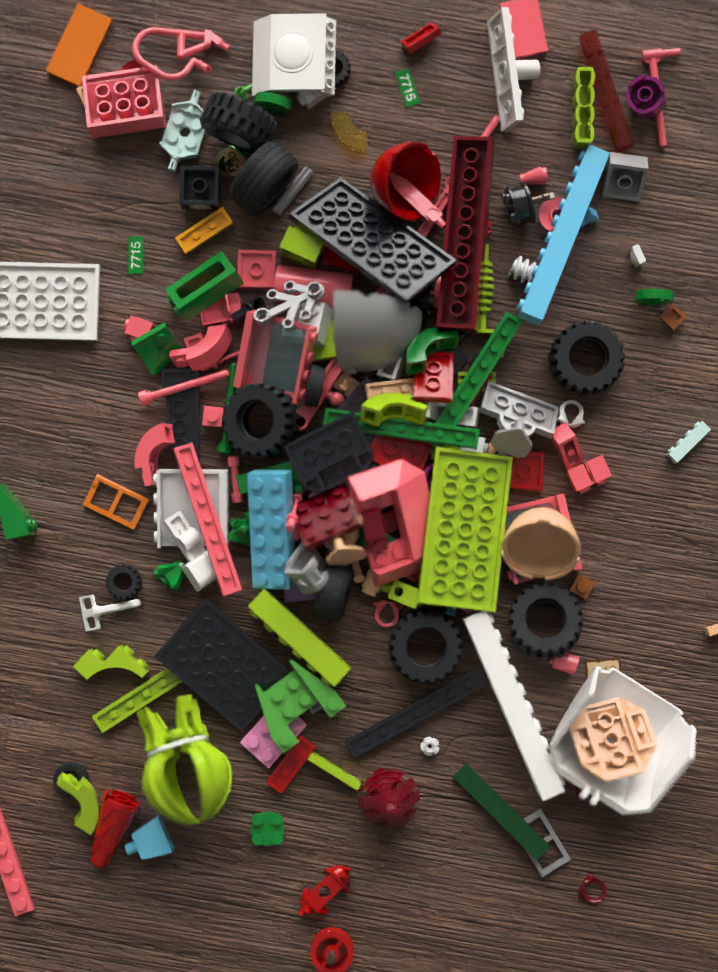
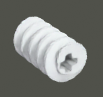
[508,256,536,283]

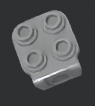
[285,542,329,594]

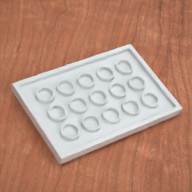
[0,262,100,341]

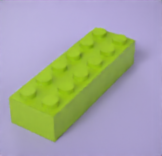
[248,589,350,686]

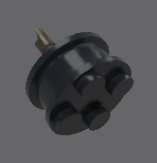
[501,182,555,228]

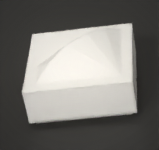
[629,244,646,268]

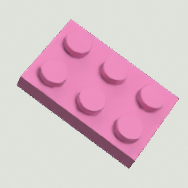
[240,716,307,768]

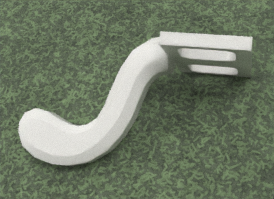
[79,594,141,631]

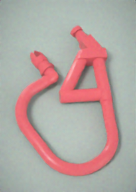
[132,27,230,81]

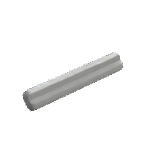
[273,167,313,216]

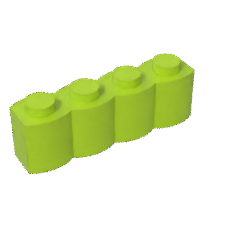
[572,67,595,149]

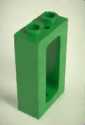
[165,251,244,322]

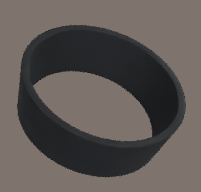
[304,364,326,407]

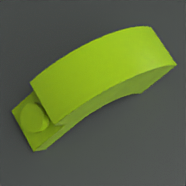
[360,393,428,426]
[58,772,99,835]

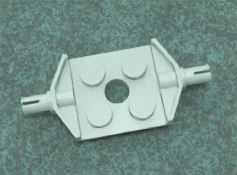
[159,90,205,171]

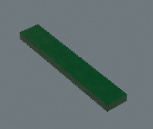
[453,763,551,860]

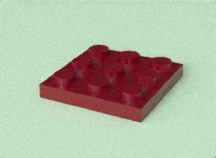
[296,483,362,552]

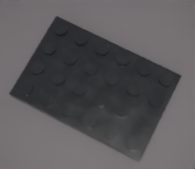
[154,598,291,732]

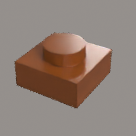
[659,304,687,331]
[569,573,595,599]

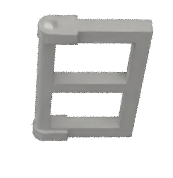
[524,808,571,877]

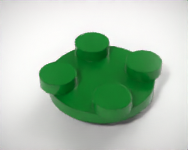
[251,811,285,846]

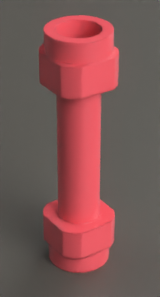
[228,456,244,503]

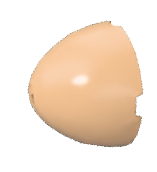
[502,508,581,580]

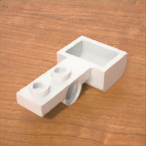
[163,511,216,591]

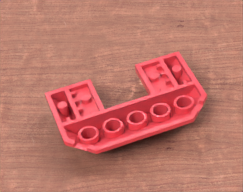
[348,459,430,587]

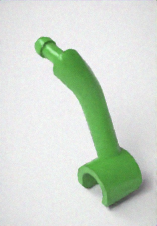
[235,84,252,100]

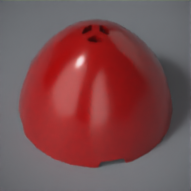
[370,142,441,220]

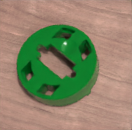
[254,92,293,115]
[635,289,674,305]

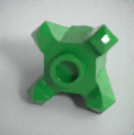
[227,511,251,547]
[153,560,186,591]

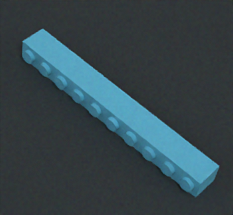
[517,145,610,326]

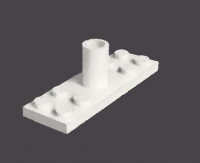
[487,7,540,132]

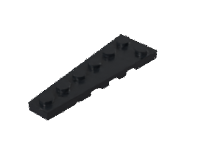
[161,369,200,469]

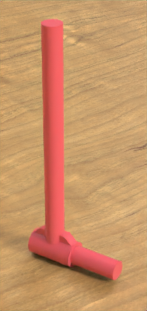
[641,48,681,147]

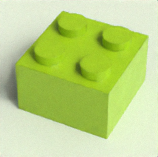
[280,226,325,269]

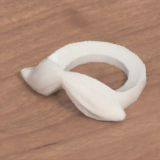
[557,400,585,428]

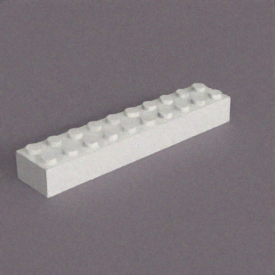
[462,610,565,801]

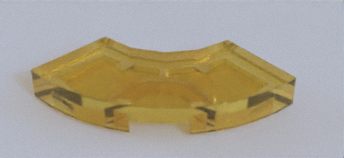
[331,111,367,153]

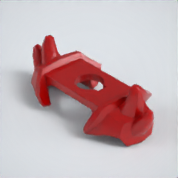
[299,865,351,917]

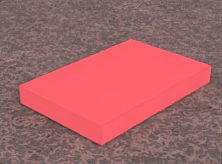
[499,0,548,59]

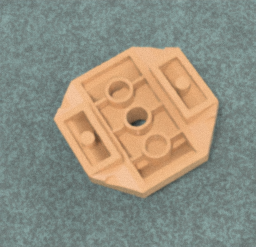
[569,697,657,783]

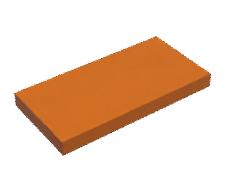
[46,3,113,87]

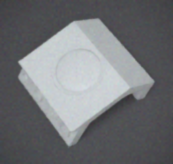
[252,13,336,97]

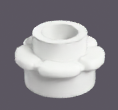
[420,737,439,756]

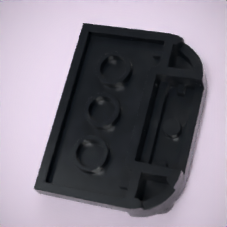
[284,411,374,492]

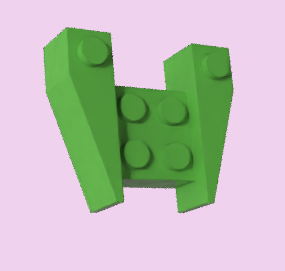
[255,659,346,753]

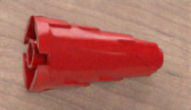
[90,789,141,868]

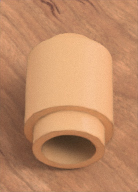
[361,569,381,597]

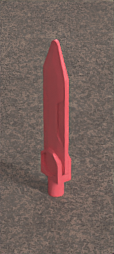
[389,173,446,230]

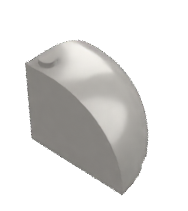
[333,290,423,375]

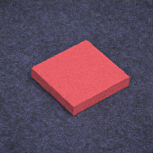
[237,250,276,289]

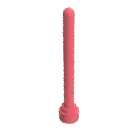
[138,370,229,407]

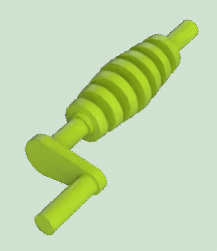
[474,244,504,358]

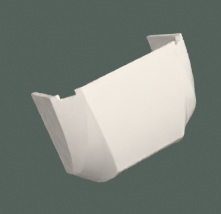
[549,666,696,815]

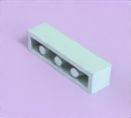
[667,421,711,463]

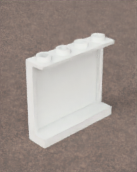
[153,469,229,548]

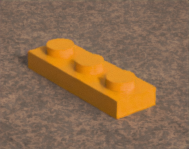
[175,207,233,255]

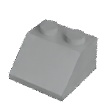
[602,152,648,202]

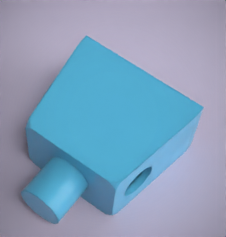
[125,814,175,860]

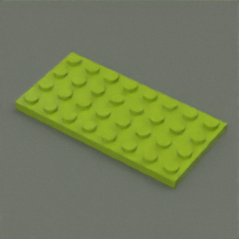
[417,447,513,612]

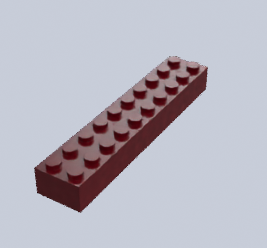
[436,136,495,333]

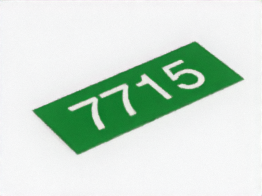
[395,68,420,107]
[128,236,144,274]

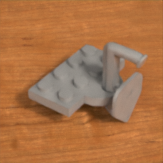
[479,381,559,458]

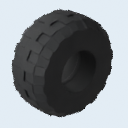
[313,565,353,623]

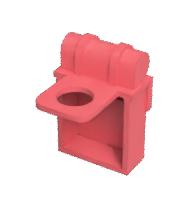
[200,293,241,327]

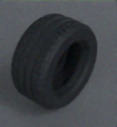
[229,141,299,216]

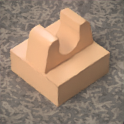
[333,372,360,398]

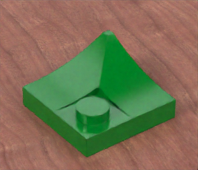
[131,323,183,377]

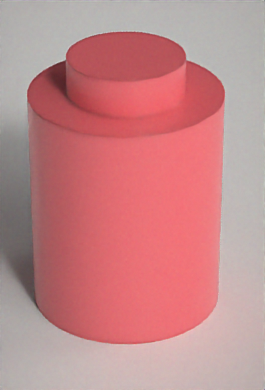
[548,653,579,675]

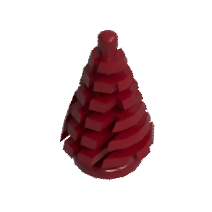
[358,768,420,830]

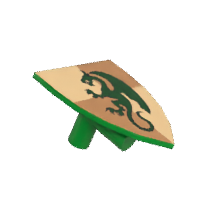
[212,145,247,176]

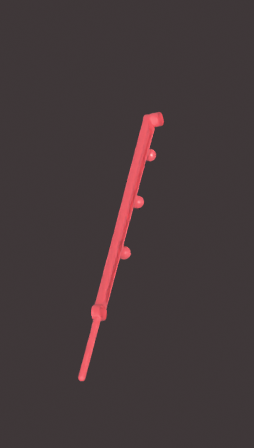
[296,116,500,433]

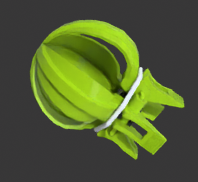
[137,695,232,825]

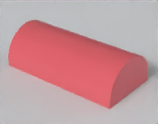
[273,264,354,309]

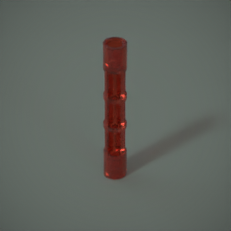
[579,30,634,152]

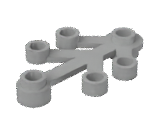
[254,281,325,331]

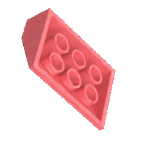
[82,65,167,138]

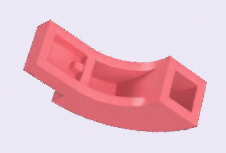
[169,324,233,371]
[135,423,175,487]

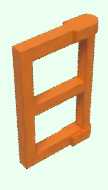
[83,474,149,530]

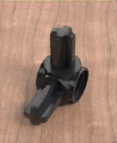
[232,297,266,323]

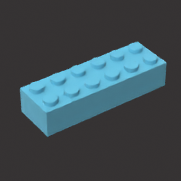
[247,470,296,589]

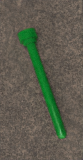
[216,363,237,454]

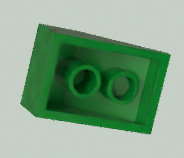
[0,483,38,541]

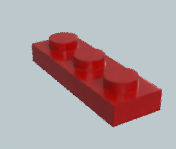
[266,734,316,794]

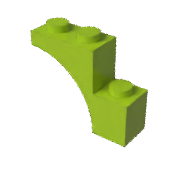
[73,645,149,680]

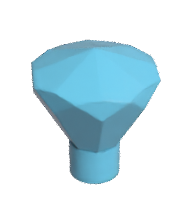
[581,206,599,227]

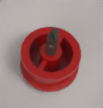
[310,927,354,972]

